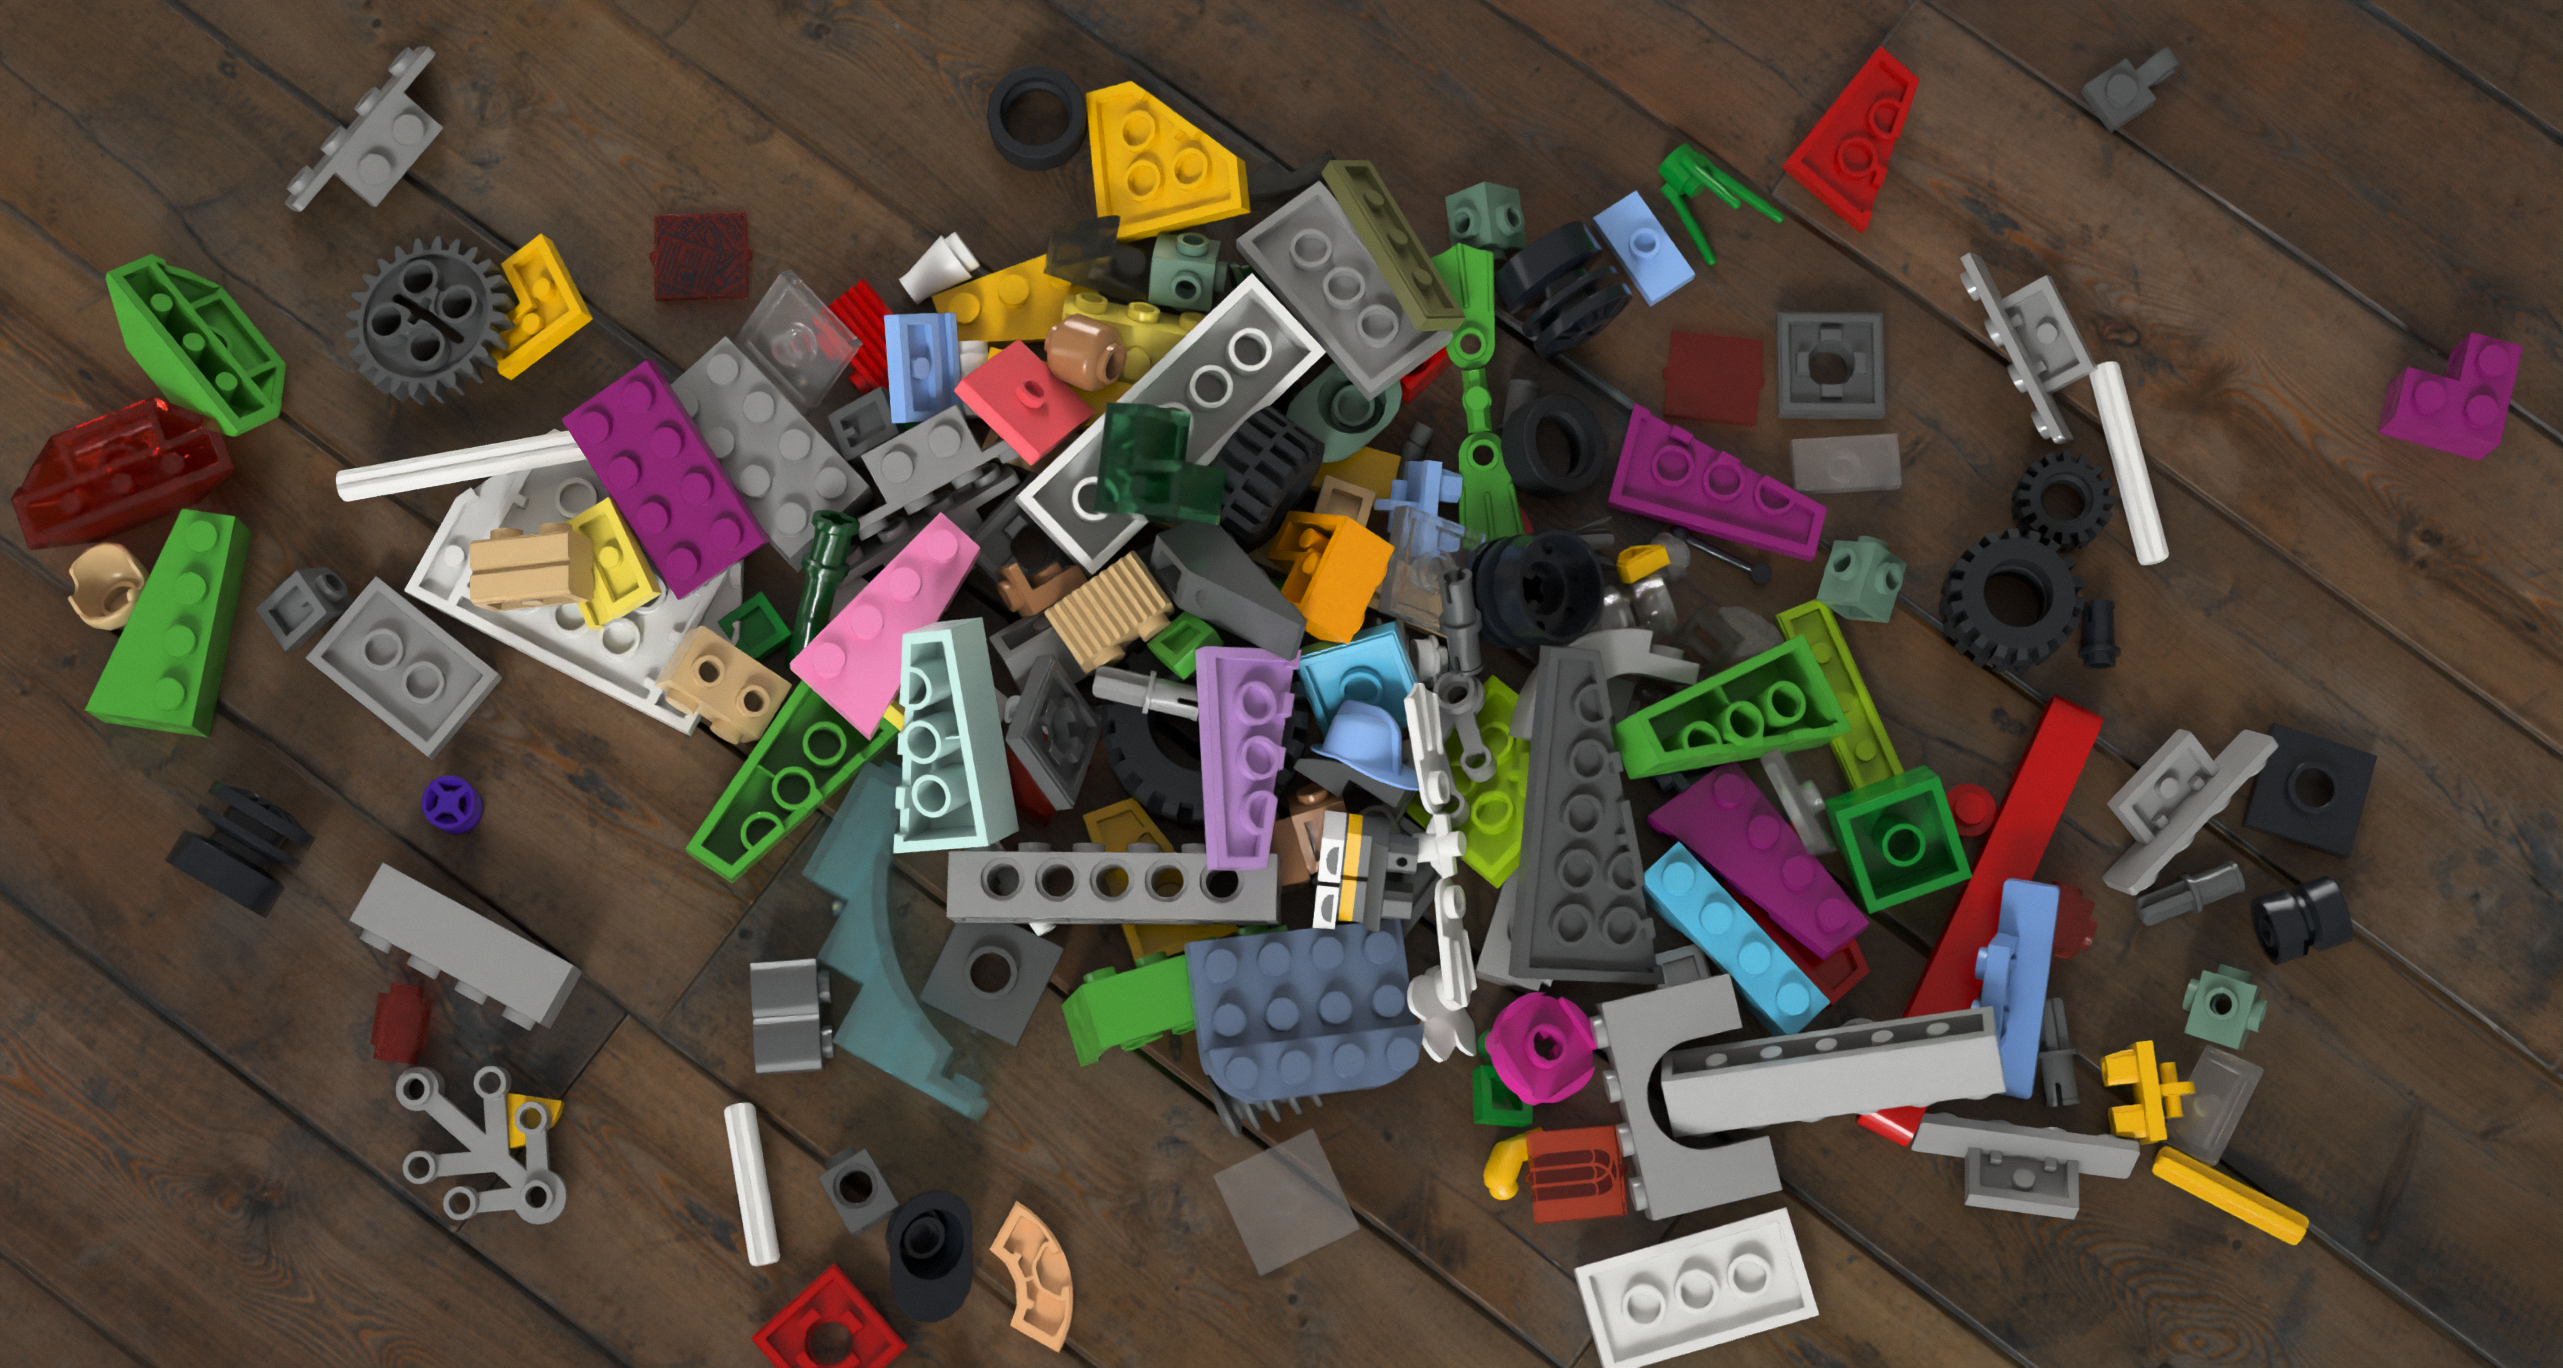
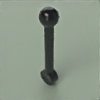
[1669,525,1772,585]

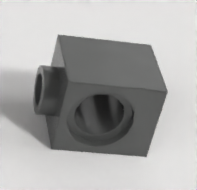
[818,1146,902,1237]

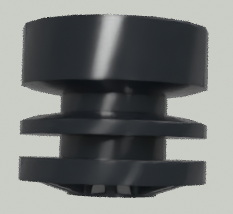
[1494,221,1633,359]
[1461,529,1605,649]
[165,780,316,918]

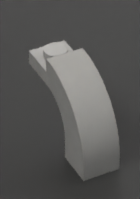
[1509,629,1700,741]

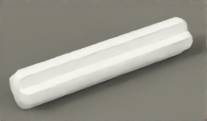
[724,1102,780,1266]

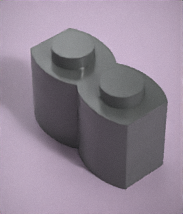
[750,959,836,1075]

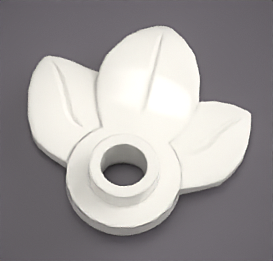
[1407,965,1477,1063]

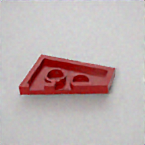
[1781,46,1920,234]

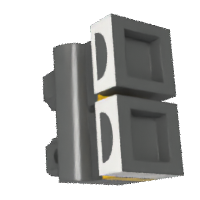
[1313,810,1419,932]

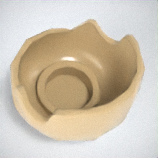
[68,541,150,630]

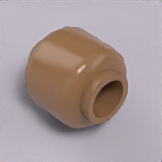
[1044,313,1127,392]

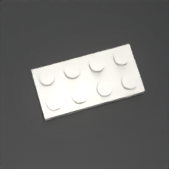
[1573,1208,1819,1368]

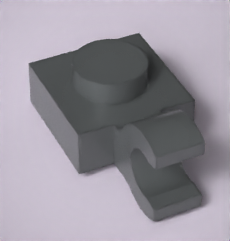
[2081,47,2180,133]

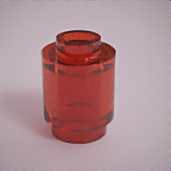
[370,983,434,1065]

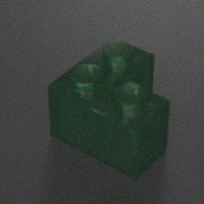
[1093,402,1226,525]

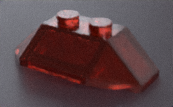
[11,397,236,550]

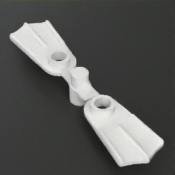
[1404,683,1477,1008]

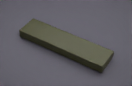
[1321,160,1466,331]

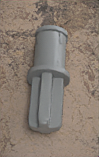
[1092,665,1199,721]

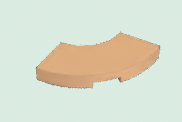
[989,1201,1074,1353]

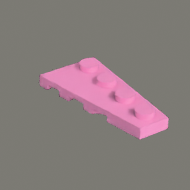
[790,512,980,741]

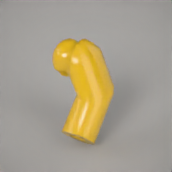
[1483,1127,1544,1200]

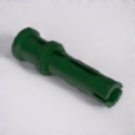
[784,510,861,671]

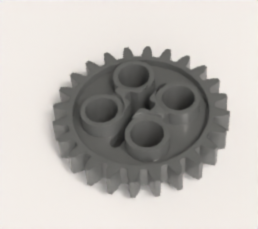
[345,236,516,405]

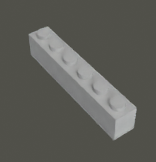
[1661,1006,2006,1138]

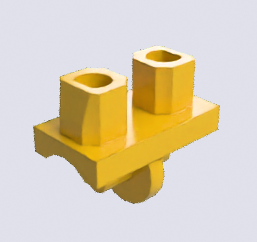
[2100,1040,2196,1145]

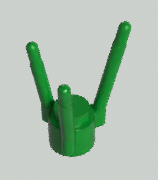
[1658,143,1785,266]

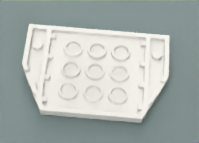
[404,429,744,736]

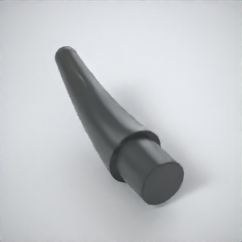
[1396,421,1435,480]

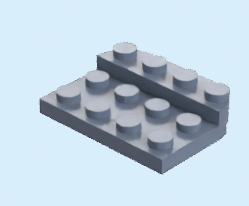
[1184,919,1423,1104]

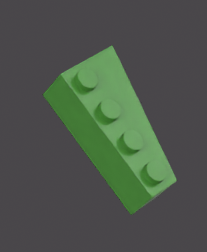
[85,509,252,738]
[1061,925,1288,1067]

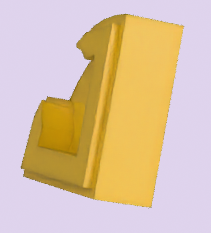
[1616,544,1670,583]
[507,1093,565,1149]

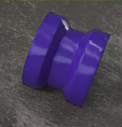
[421,775,484,835]

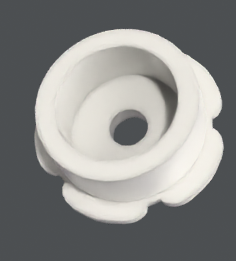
[1409,635,1448,688]

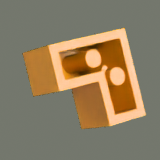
[1266,511,1395,644]

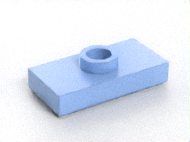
[1592,191,1695,307]

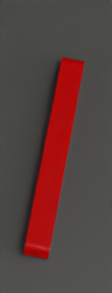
[1855,694,2104,1147]

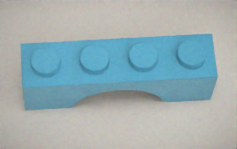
[1642,841,1830,1037]

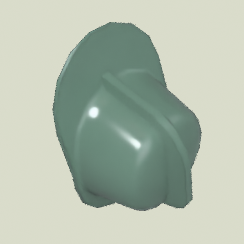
[1286,362,1402,463]

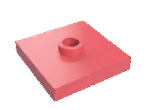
[954,339,1095,466]

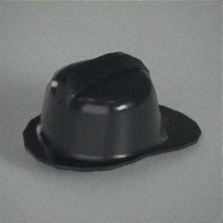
[885,1190,973,1323]

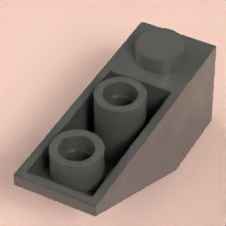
[1148,513,1307,661]

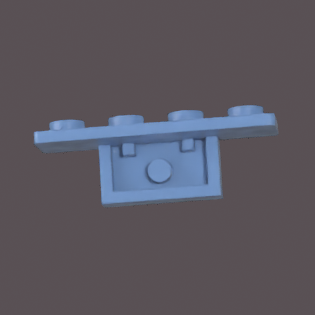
[1971,878,2061,1099]

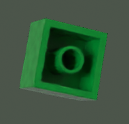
[1823,765,1972,914]

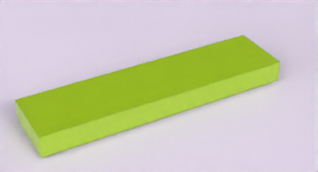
[1773,599,1904,791]

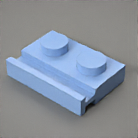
[884,312,963,423]

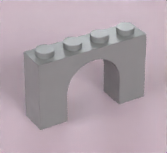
[1590,973,1782,1221]

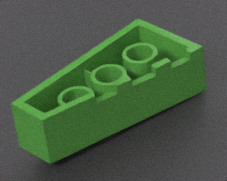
[1611,634,1852,780]
[686,680,900,884]

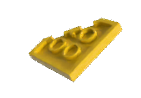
[1085,81,1251,247]

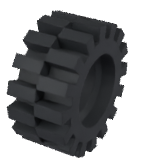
[2011,451,2115,554]

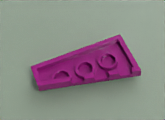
[1606,403,1827,562]
[1646,762,1870,960]

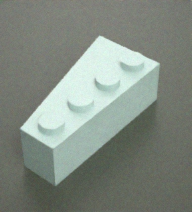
[893,617,1019,853]

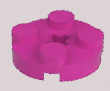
[1485,992,1597,1105]

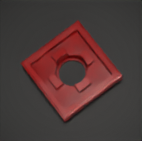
[750,1263,909,1368]

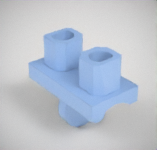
[1374,460,1463,558]

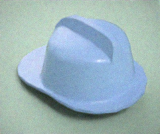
[1310,700,1420,791]

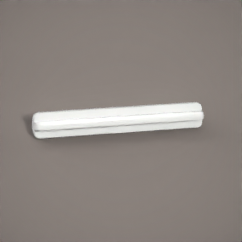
[2089,361,2169,565]

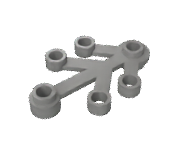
[1356,671,1497,834]
[396,1066,568,1224]

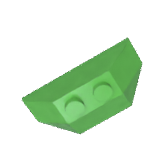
[105,254,286,437]

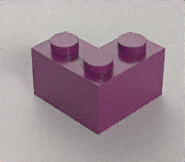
[2377,332,2523,461]

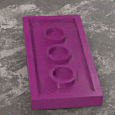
[561,360,770,600]

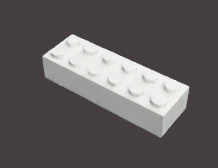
[1014,273,1326,578]

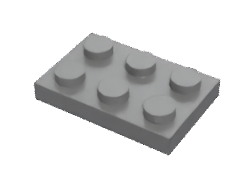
[306,576,502,761]

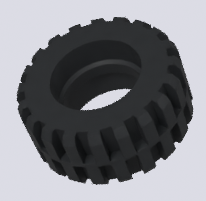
[1101,619,1308,830]

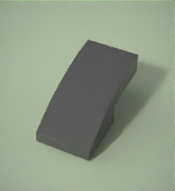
[1294,752,1415,808]

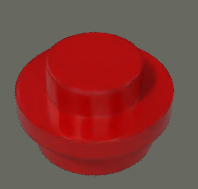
[1946,783,1996,838]

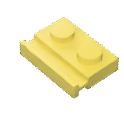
[565,497,662,630]

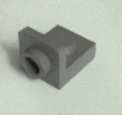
[828,386,906,471]
[256,567,353,652]

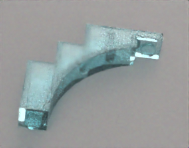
[802,760,991,1125]

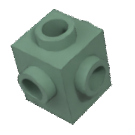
[1445,181,1526,268]
[1148,232,1229,312]
[1816,536,1907,623]
[2182,964,2268,1051]

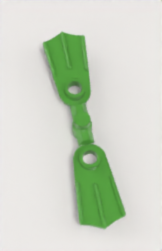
[1430,243,1525,552]

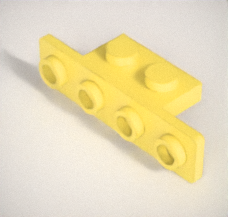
[1062,292,1207,385]

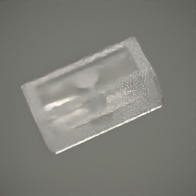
[2159,1045,2264,1167]

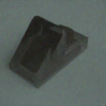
[1043,215,1153,303]

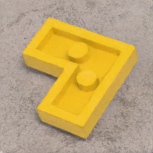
[491,234,593,380]

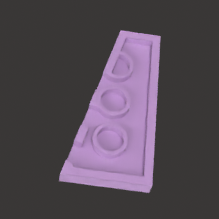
[1195,646,1302,870]

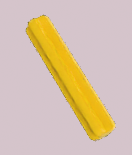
[2151,1146,2309,1245]

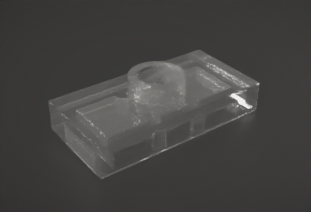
[1789,434,1902,495]

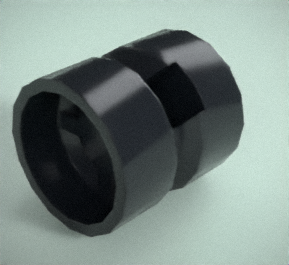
[2250,876,2353,965]

